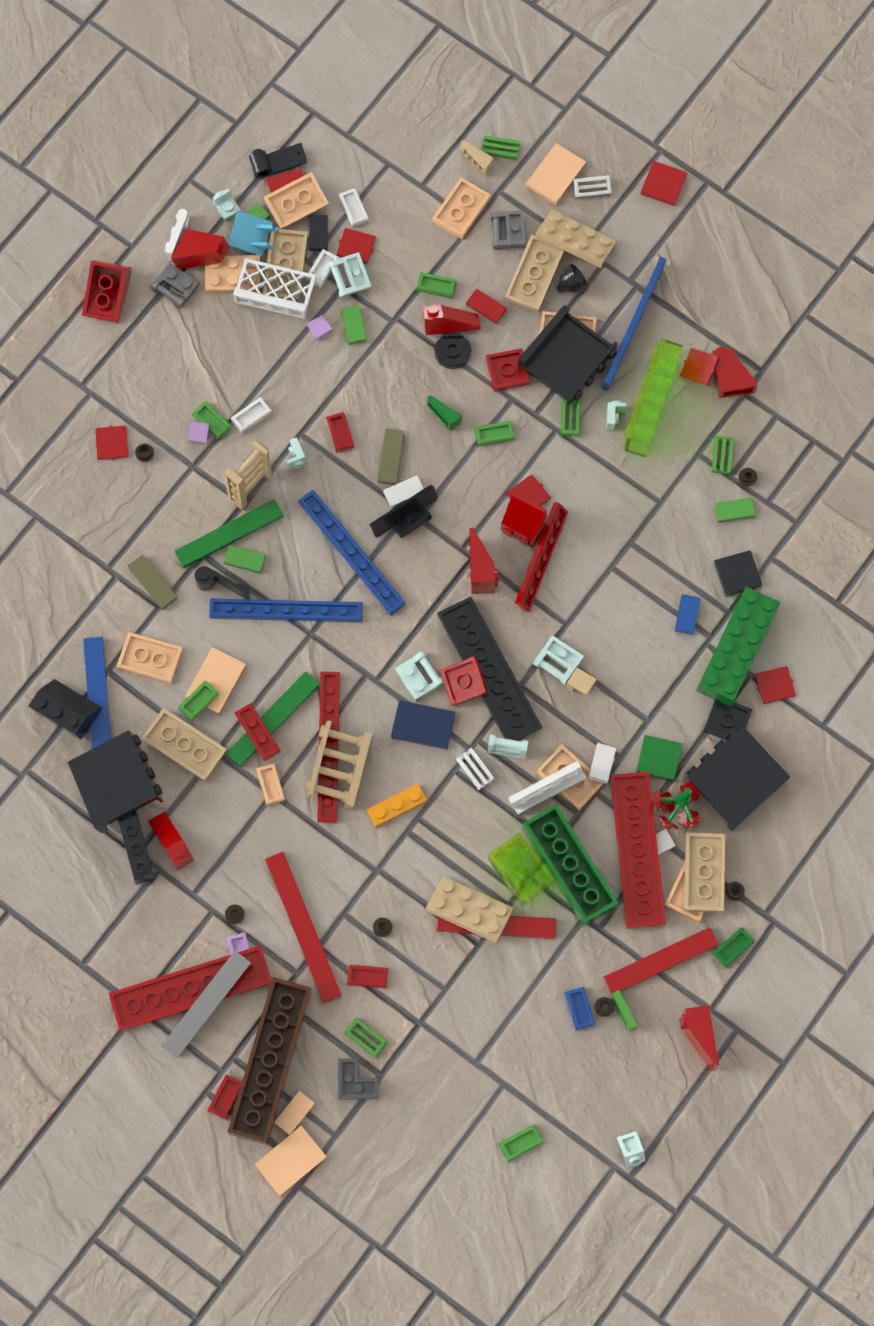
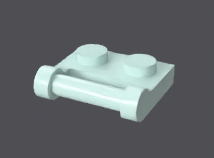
[327,252,371,298]
[533,635,584,685]
[395,651,444,701]
[487,734,528,759]

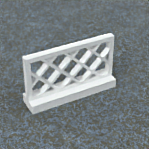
[233,258,316,319]
[509,761,587,815]

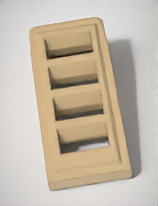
[460,140,493,176]

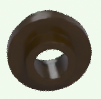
[135,443,154,462]
[738,468,757,486]
[725,881,745,901]
[225,904,245,924]
[373,917,393,937]
[594,997,614,1017]

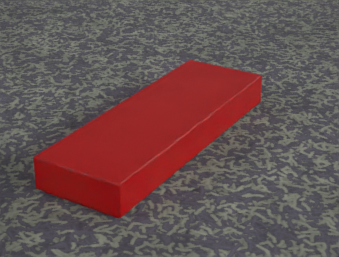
[234,703,281,762]

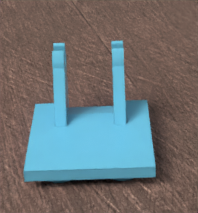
[228,210,279,257]

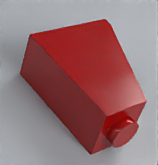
[171,229,230,269]
[711,347,757,398]

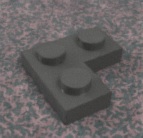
[338,1058,379,1100]

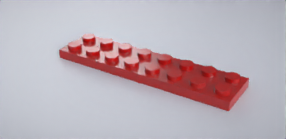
[610,772,666,929]
[109,945,272,1032]

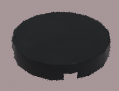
[434,333,471,369]

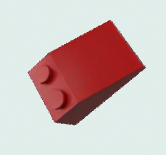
[82,260,132,323]
[501,492,547,547]
[469,528,499,594]
[679,1005,719,1071]

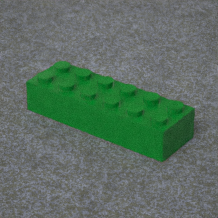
[697,586,781,707]
[522,804,619,927]

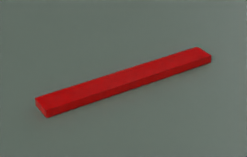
[317,672,340,823]
[265,852,342,1004]

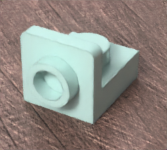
[213,189,241,222]
[606,401,626,430]
[286,437,306,470]
[617,1131,645,1167]

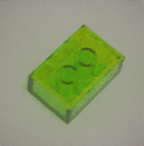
[487,832,555,906]

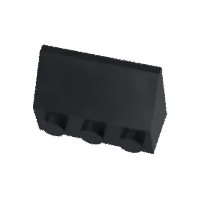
[28,679,102,740]

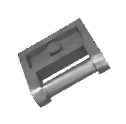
[491,211,526,250]
[150,263,200,308]

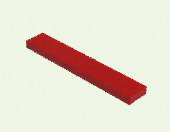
[515,502,568,612]
[437,916,556,939]
[603,927,719,994]

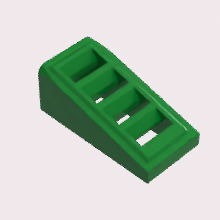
[427,395,462,430]

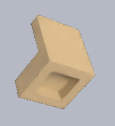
[566,668,597,695]

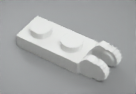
[165,209,190,261]

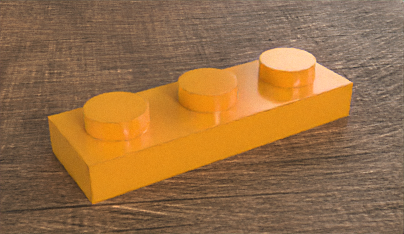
[366,783,427,828]

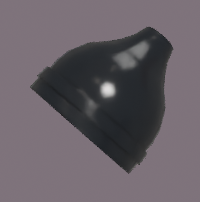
[556,264,587,293]

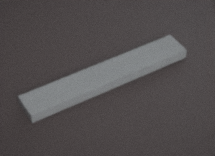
[161,950,251,1058]

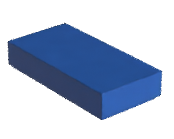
[674,594,701,635]
[565,987,595,1031]

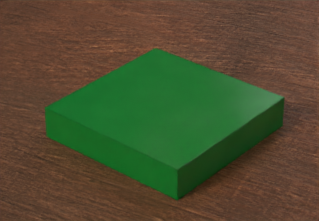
[636,735,682,782]

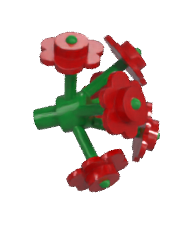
[651,781,703,830]

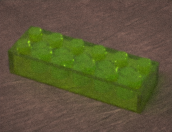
[623,338,683,458]

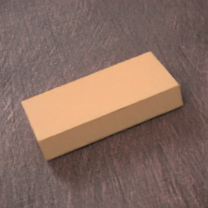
[256,763,285,806]
[274,1091,315,1135]

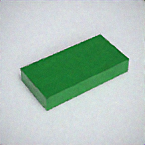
[712,927,755,968]

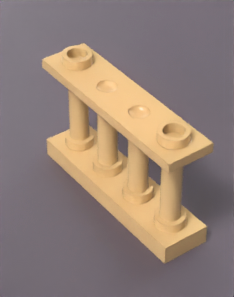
[224,440,272,511]
[304,721,372,810]

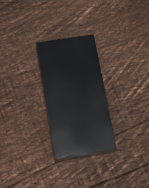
[309,215,328,251]

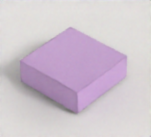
[307,315,332,340]
[188,421,210,443]
[226,932,250,954]

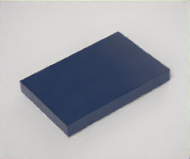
[391,700,455,750]

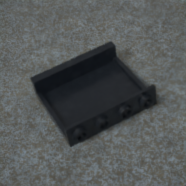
[518,305,617,404]
[684,726,790,831]
[68,730,163,833]

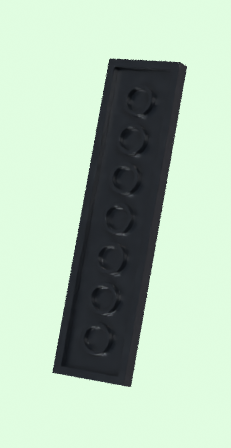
[437,596,542,741]

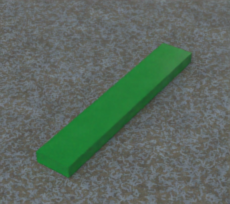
[175,499,284,568]
[226,671,320,767]

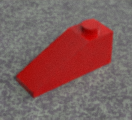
[423,305,481,336]
[148,811,194,870]

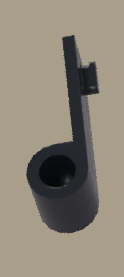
[249,143,308,178]
[194,566,251,599]

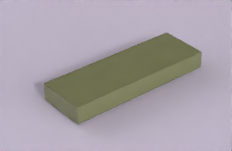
[378,428,404,485]
[127,554,178,610]

